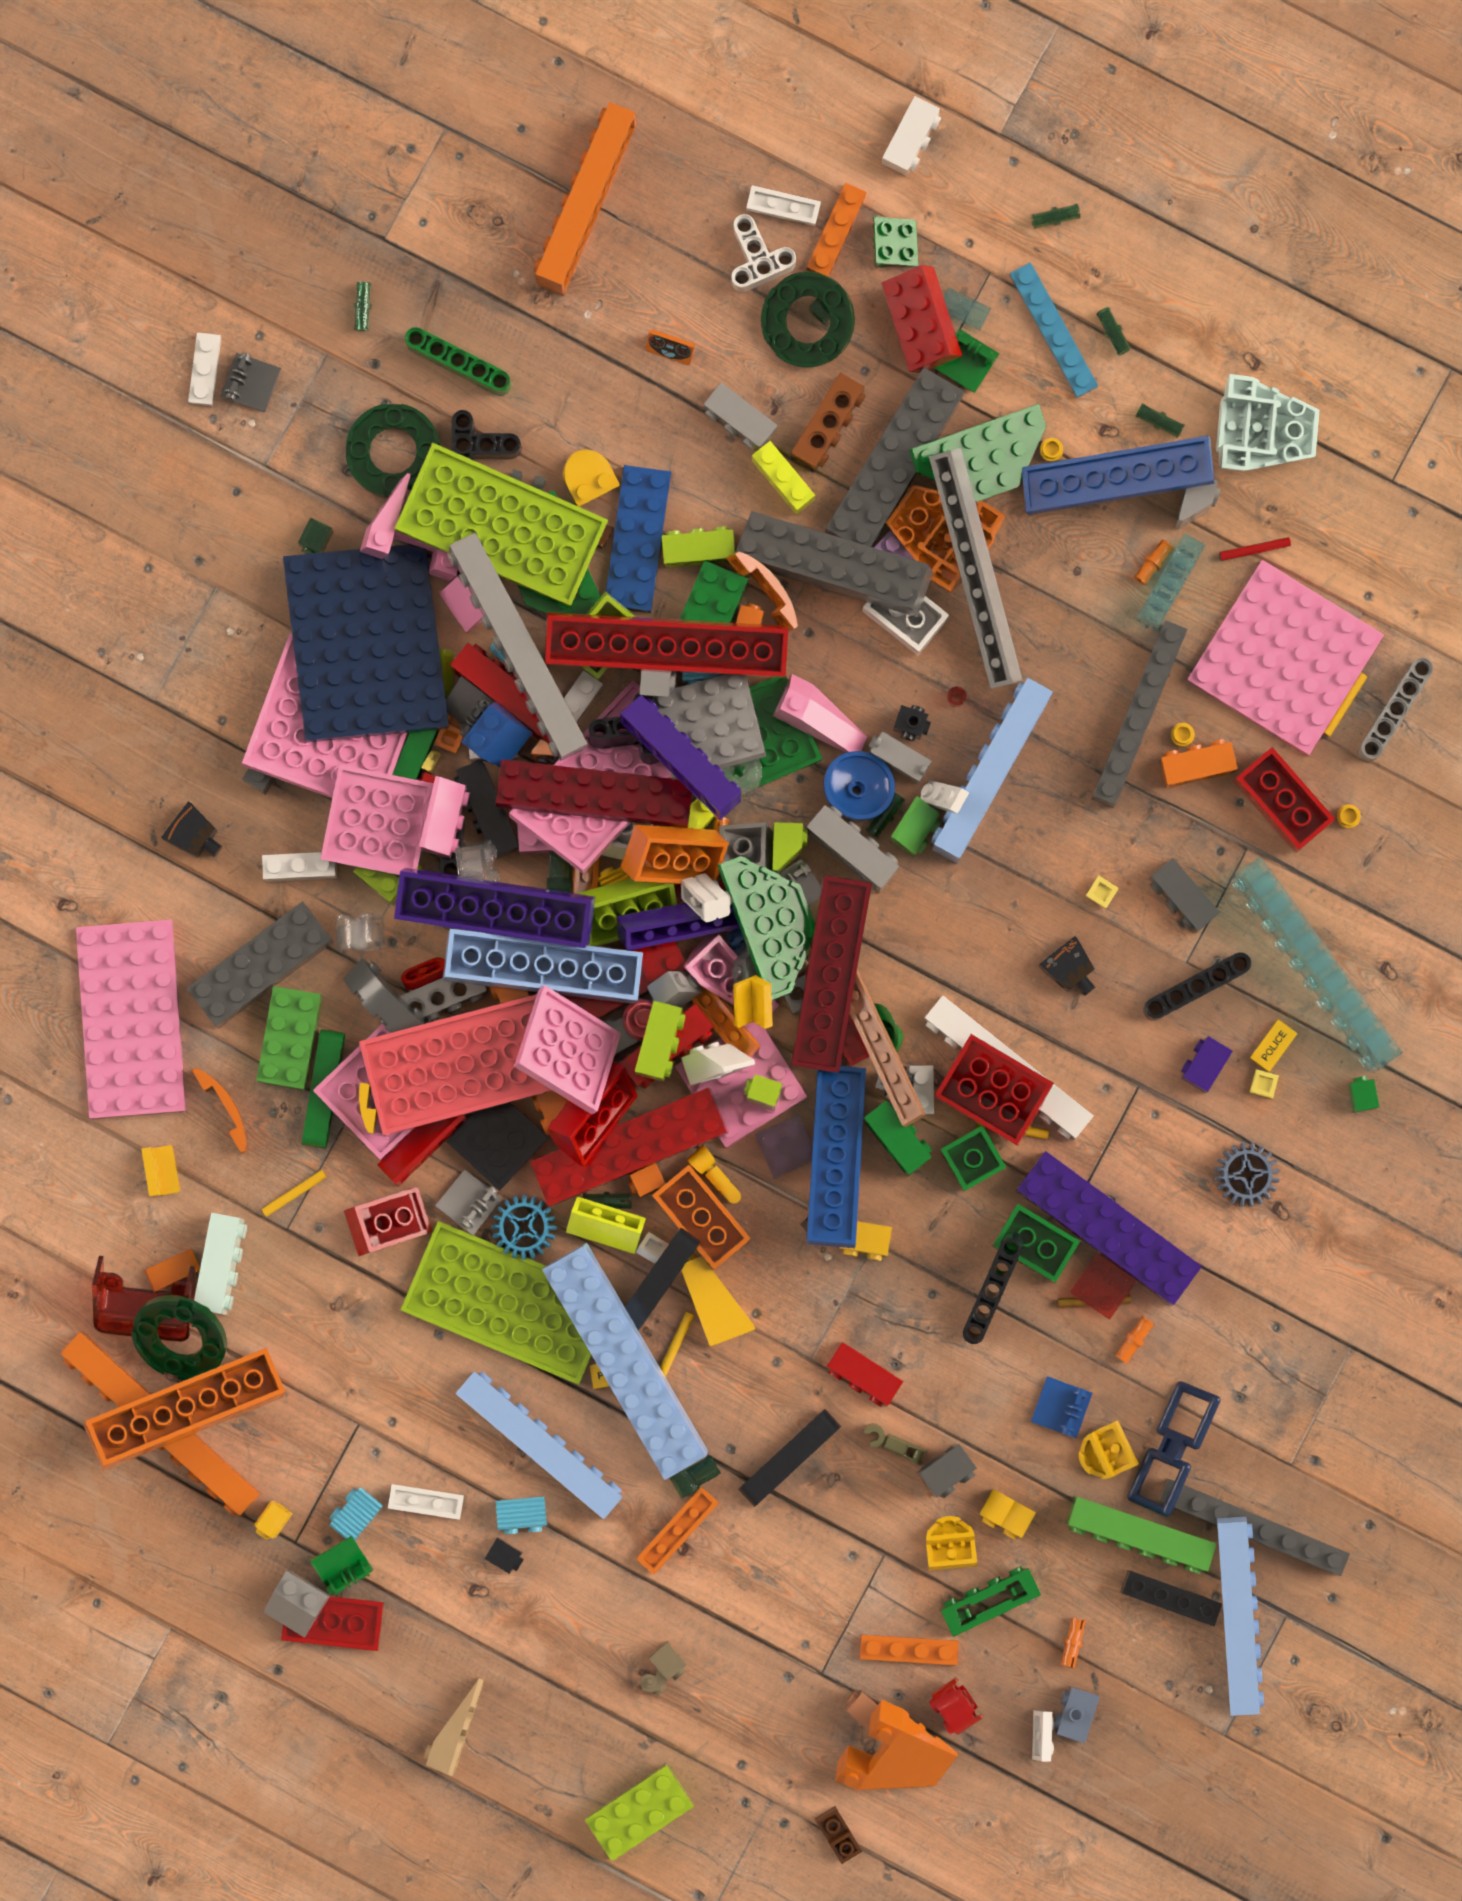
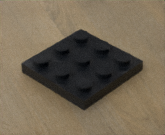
[446,1102,549,1191]

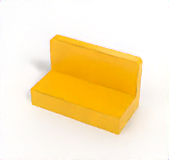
[733,975,772,1029]
[141,1145,180,1197]

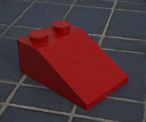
[344,1186,433,1256]

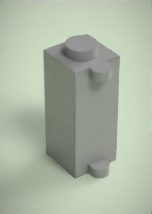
[868,731,932,784]

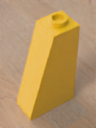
[681,1254,755,1347]

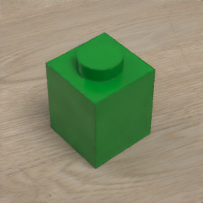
[1348,1076,1380,1113]

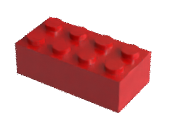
[881,265,962,373]
[1233,747,1335,853]
[619,1004,714,1089]

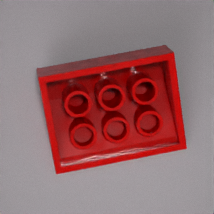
[934,1034,1054,1146]

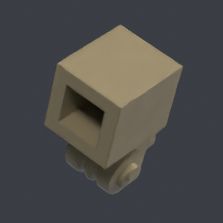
[641,1641,687,1697]

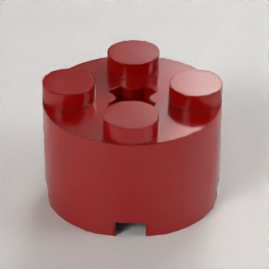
[929,1677,983,1735]

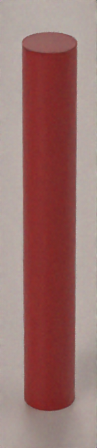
[1219,537,1291,561]

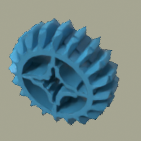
[491,1195,557,1260]

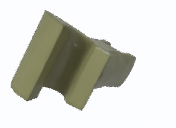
[863,1423,927,1465]

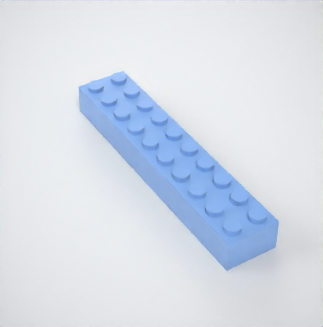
[542,1242,709,1480]

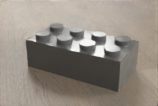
[916,1444,977,1498]

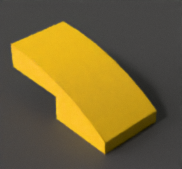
[359,1083,377,1134]

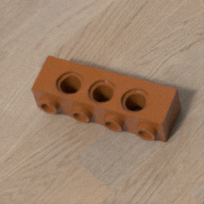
[791,372,866,471]

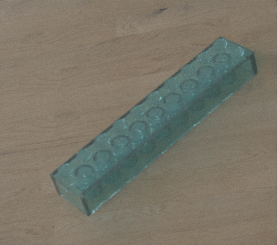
[1232,856,1403,1073]

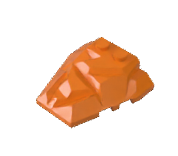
[886,485,1005,593]

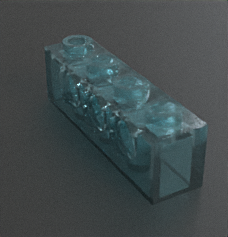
[1136,533,1206,631]

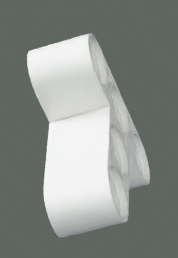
[731,214,796,293]

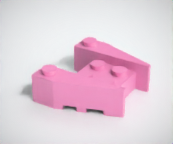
[360,473,458,581]

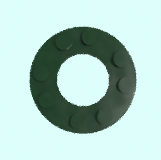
[761,272,855,368]
[346,403,440,498]
[131,1295,227,1380]

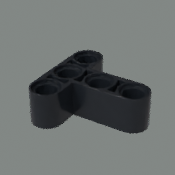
[452,410,522,461]
[588,693,659,765]

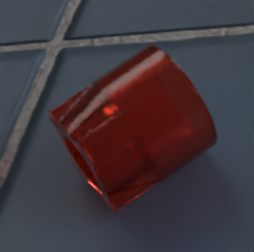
[947,686,967,708]

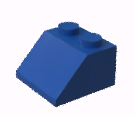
[461,702,533,767]

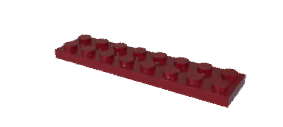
[496,759,692,828]
[791,875,872,1073]

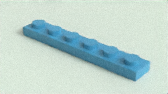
[1009,262,1098,398]

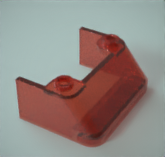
[92,1256,196,1342]

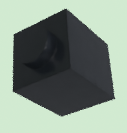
[484,1537,524,1574]

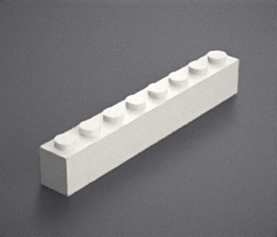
[924,996,1094,1140]

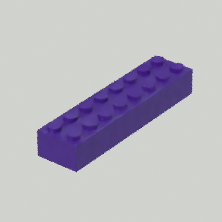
[394,868,595,948]
[1016,1151,1202,1306]

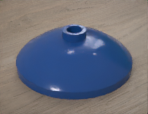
[823,751,895,821]

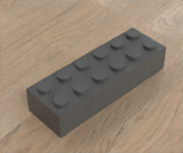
[187,901,333,1029]

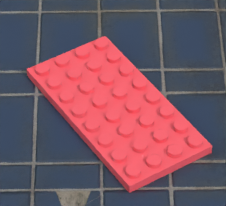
[359,994,553,1136]

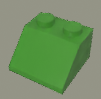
[890,796,941,857]

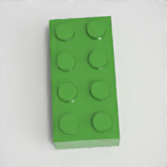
[256,986,323,1091]

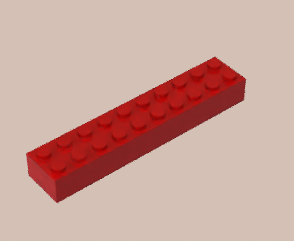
[544,612,789,677]

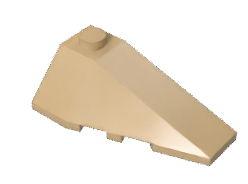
[424,1677,485,1776]

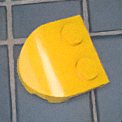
[562,449,620,507]
[1079,1420,1139,1479]
[926,1516,977,1571]

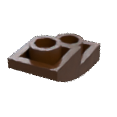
[815,1806,862,1864]

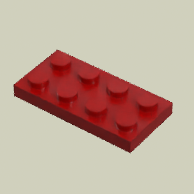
[281,1596,384,1651]

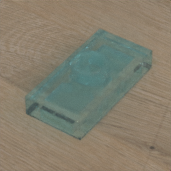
[944,288,991,331]

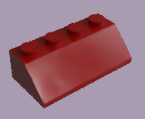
[547,1062,638,1167]
[377,1115,467,1187]

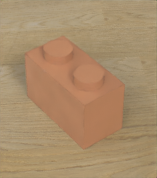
[845,1690,878,1730]

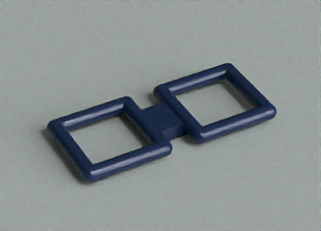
[1127,1381,1221,1517]

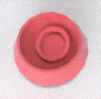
[622,999,653,1041]

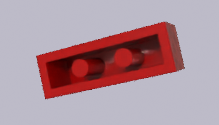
[826,1342,904,1407]

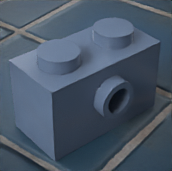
[1054,1686,1100,1743]

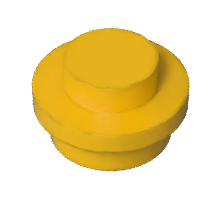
[1040,438,1064,462]
[1170,723,1195,747]
[1336,804,1361,829]

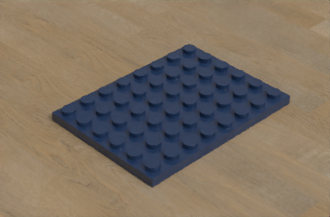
[283,544,449,743]

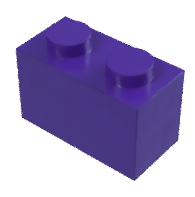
[1181,1036,1233,1094]

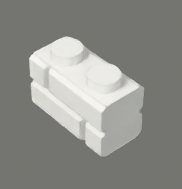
[681,873,732,922]

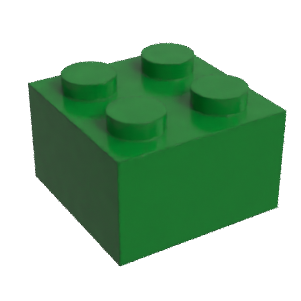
[940,1125,1007,1192]

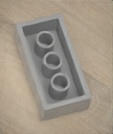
[806,805,899,893]

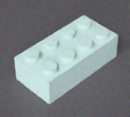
[194,1213,247,1315]

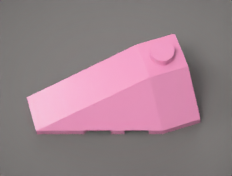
[773,674,867,753]
[684,934,779,1012]

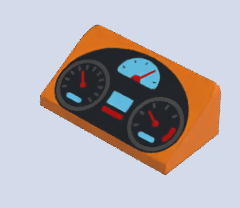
[646,329,695,365]
[531,739,559,765]

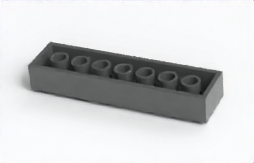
[825,368,965,547]
[735,511,933,617]

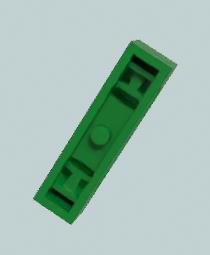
[940,1566,1041,1637]

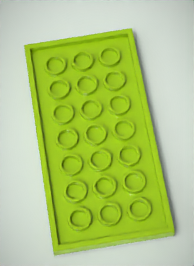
[394,443,608,607]
[401,1221,591,1385]

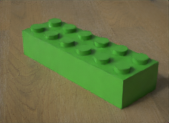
[1065,1496,1217,1574]

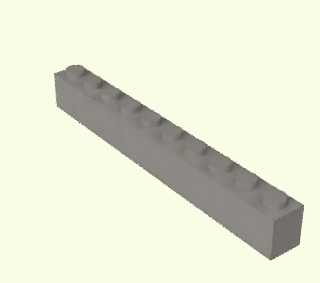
[929,448,1022,689]
[447,533,588,761]

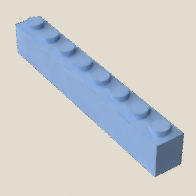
[455,1371,623,1519]
[1217,1517,1264,1716]

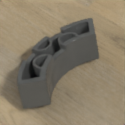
[343,958,426,1033]

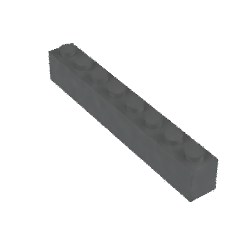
[1091,620,1187,808]
[1158,1478,1350,1576]

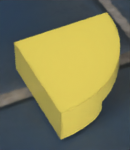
[421,749,441,774]

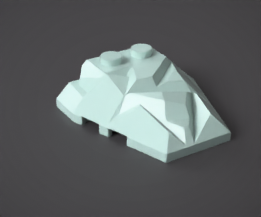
[1216,374,1320,472]

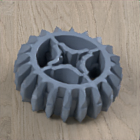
[1214,1142,1280,1207]

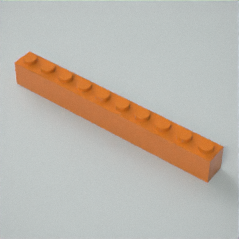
[60,1332,262,1516]

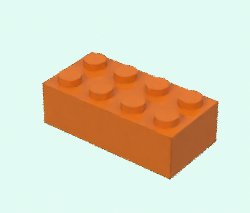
[621,825,729,884]
[652,1165,751,1270]

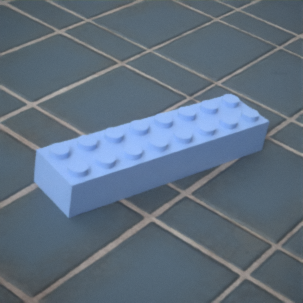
[931,678,1053,864]
[443,929,643,1004]

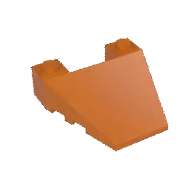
[835,1700,958,1790]

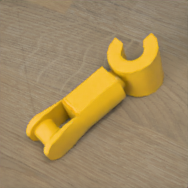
[686,1145,741,1204]

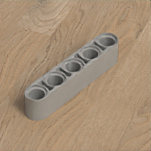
[1358,658,1433,762]

